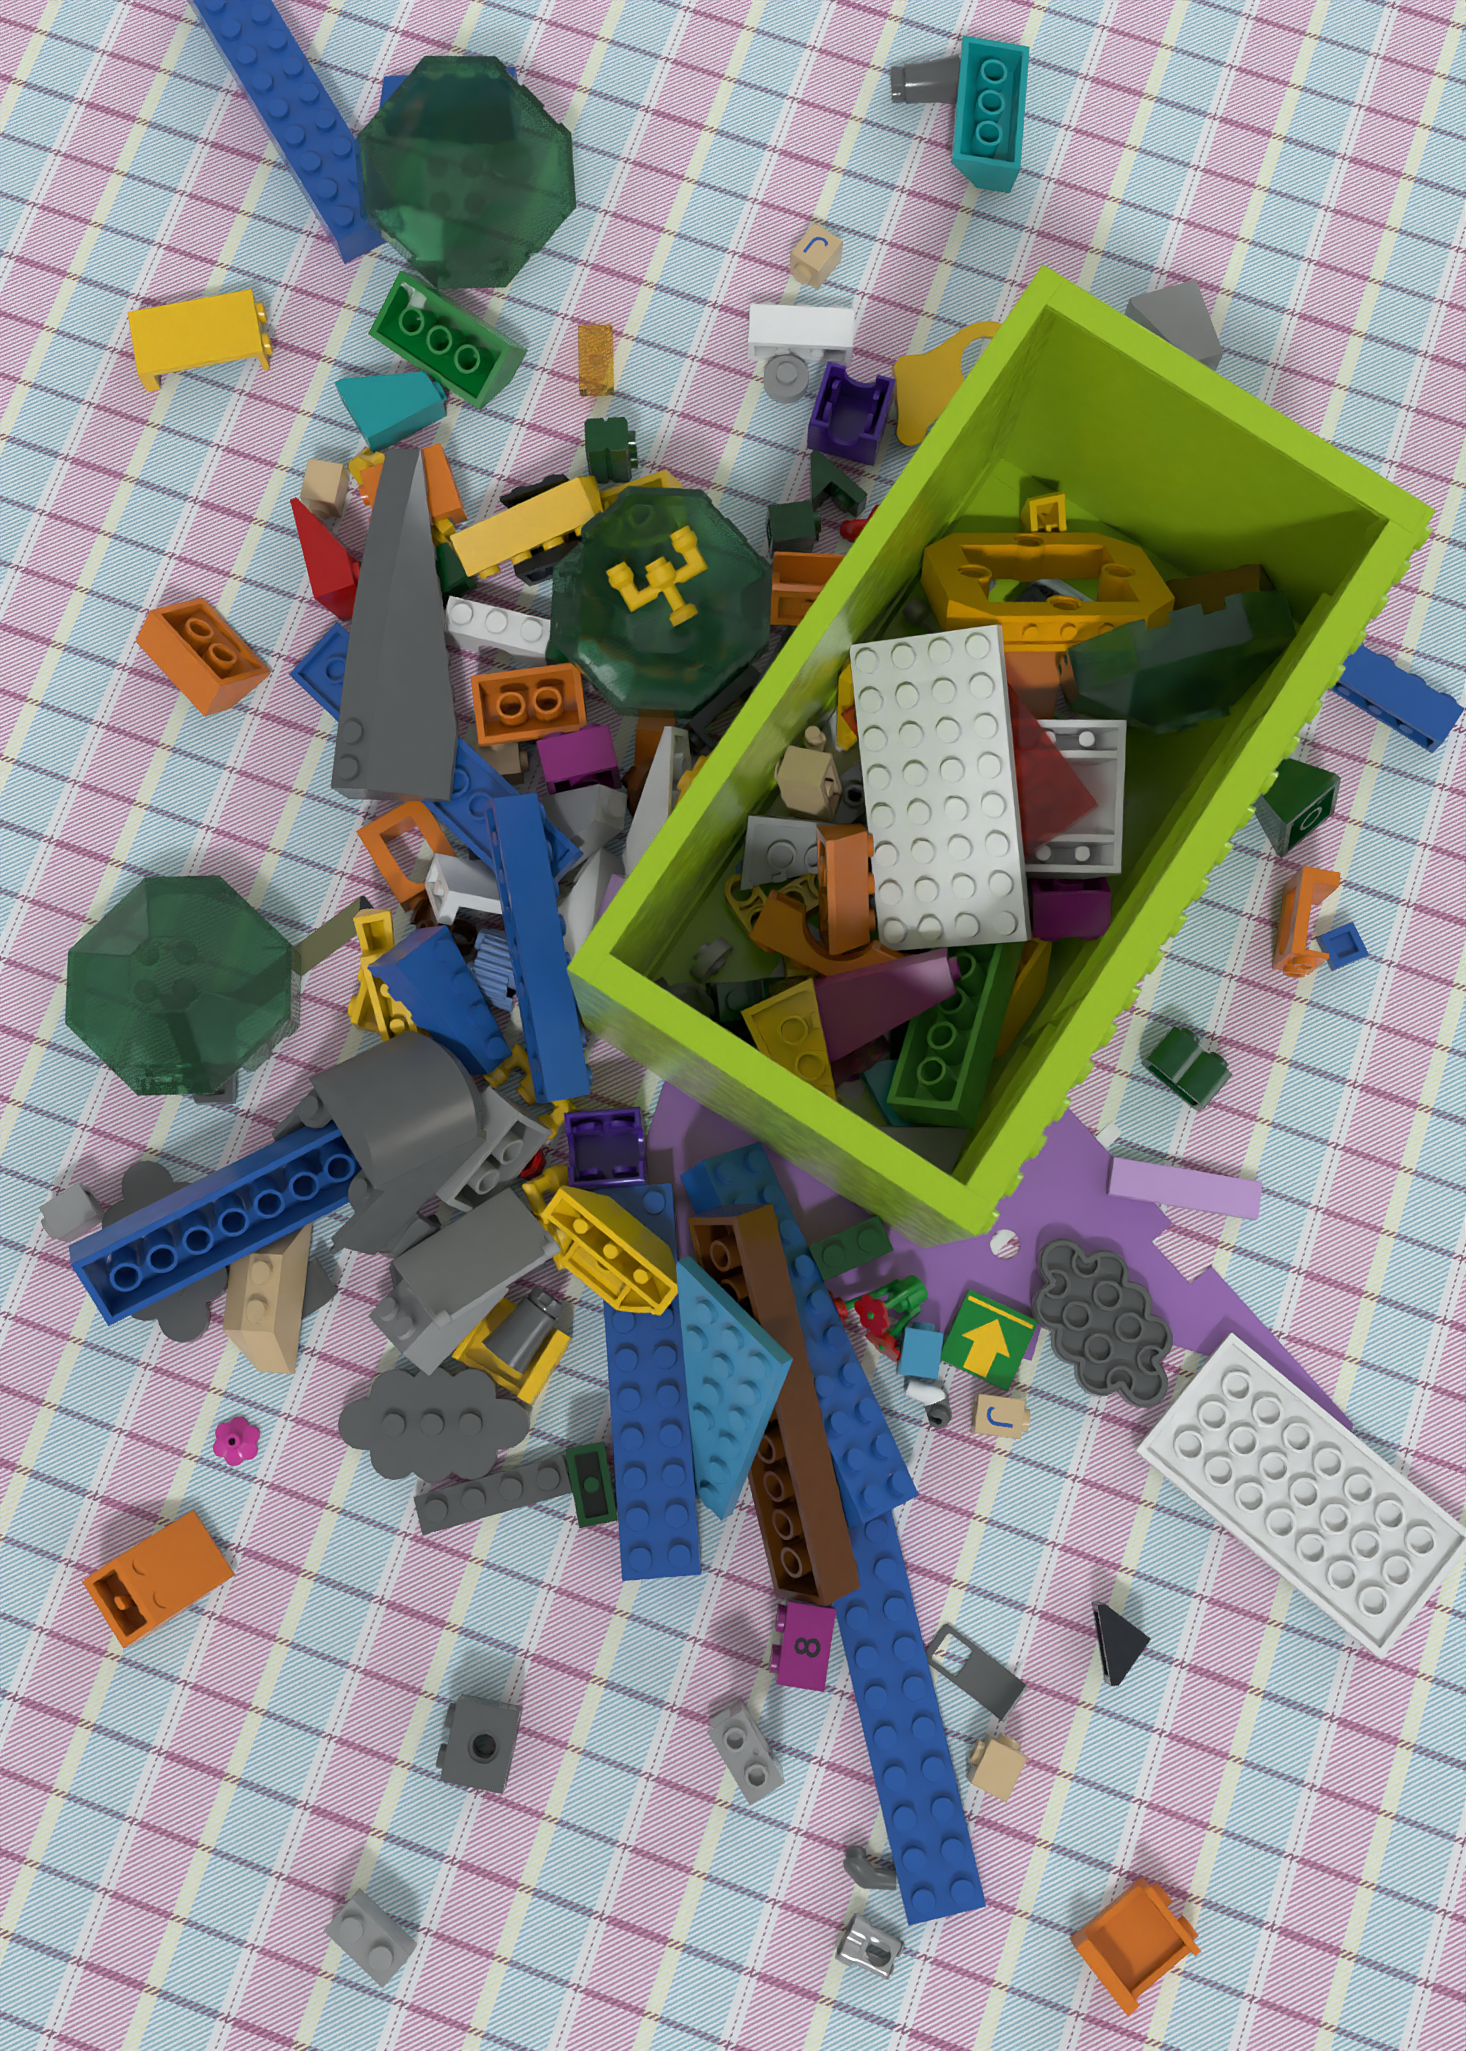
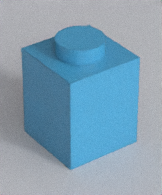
[897,1322,944,1380]

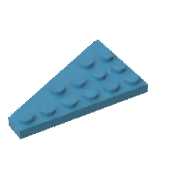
[676,1256,793,1521]

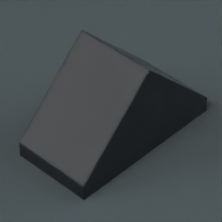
[1091,1601,1151,1686]

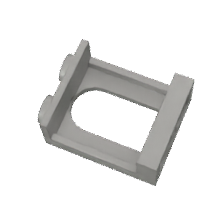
[707,1698,785,1805]

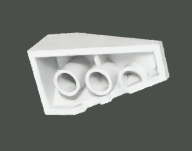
[623,726,692,876]
[557,847,625,989]

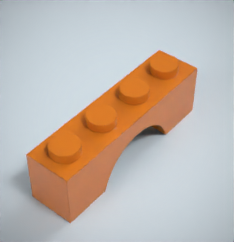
[749,889,909,977]

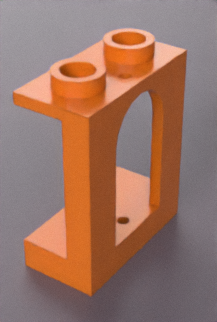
[356,801,458,913]
[1272,866,1341,978]

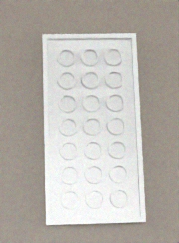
[849,625,1032,951]
[1133,1332,1466,1660]

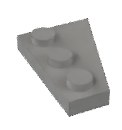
[739,814,849,891]

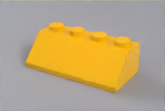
[450,476,604,580]

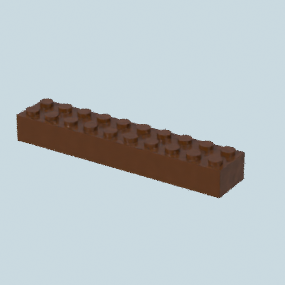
[687,1203,861,1606]

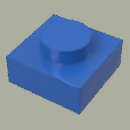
[1316,922,1369,972]

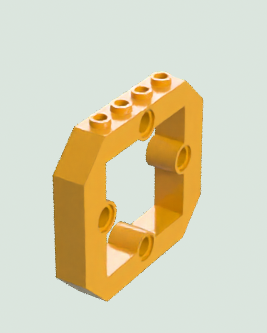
[921,532,1175,652]

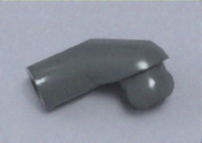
[843,1846,896,1890]

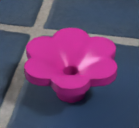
[213,1417,261,1466]

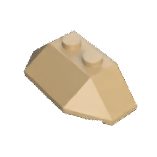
[222,1222,312,1374]

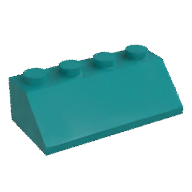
[951,35,1030,193]

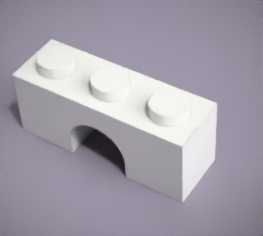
[444,596,555,667]

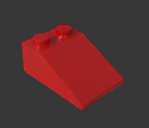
[290,497,362,621]

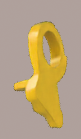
[892,321,1002,446]

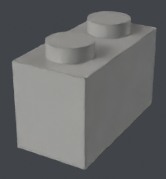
[324,1888,417,1988]

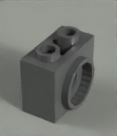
[436,1694,523,1794]

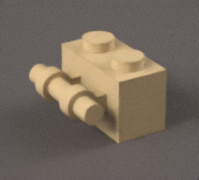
[774,726,843,822]

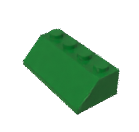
[368,271,528,410]

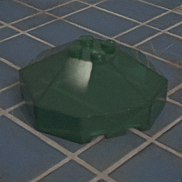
[354,56,576,289]
[550,486,773,719]
[1056,590,1297,736]
[65,875,301,1096]

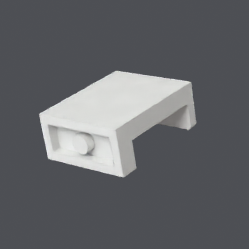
[424,853,502,925]

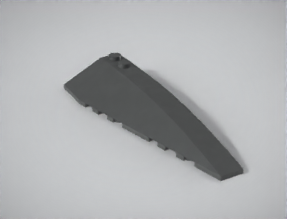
[331,449,459,802]

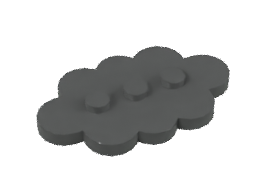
[102,1160,230,1343]
[1031,1239,1173,1408]
[338,1366,531,1483]

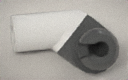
[905,1378,952,1429]

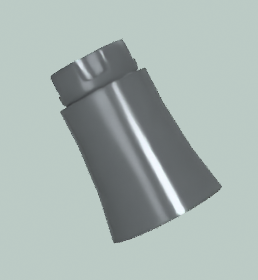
[891,53,960,105]
[482,1285,565,1374]

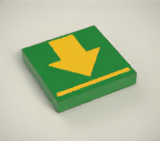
[940,1289,1038,1392]

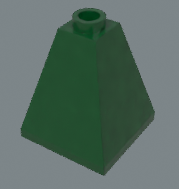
[1252,758,1341,858]

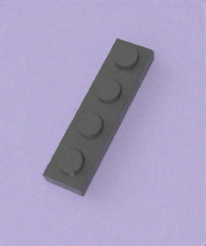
[413,1455,573,1535]

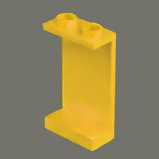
[127,289,273,392]

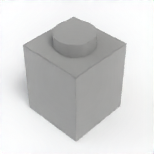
[39,1183,105,1243]

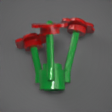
[828,1274,928,1362]

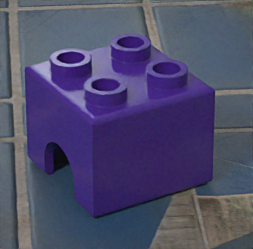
[807,361,896,466]
[564,1107,649,1193]

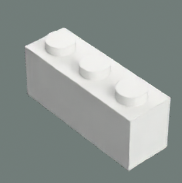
[748,302,855,365]

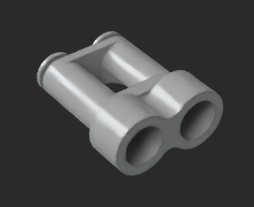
[835,1913,905,1980]

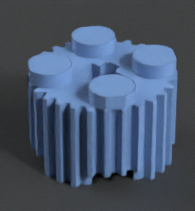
[467,928,517,1012]

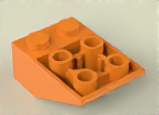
[82,1510,235,1649]

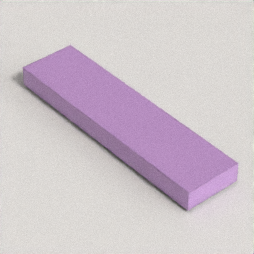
[1107,1157,1262,1221]

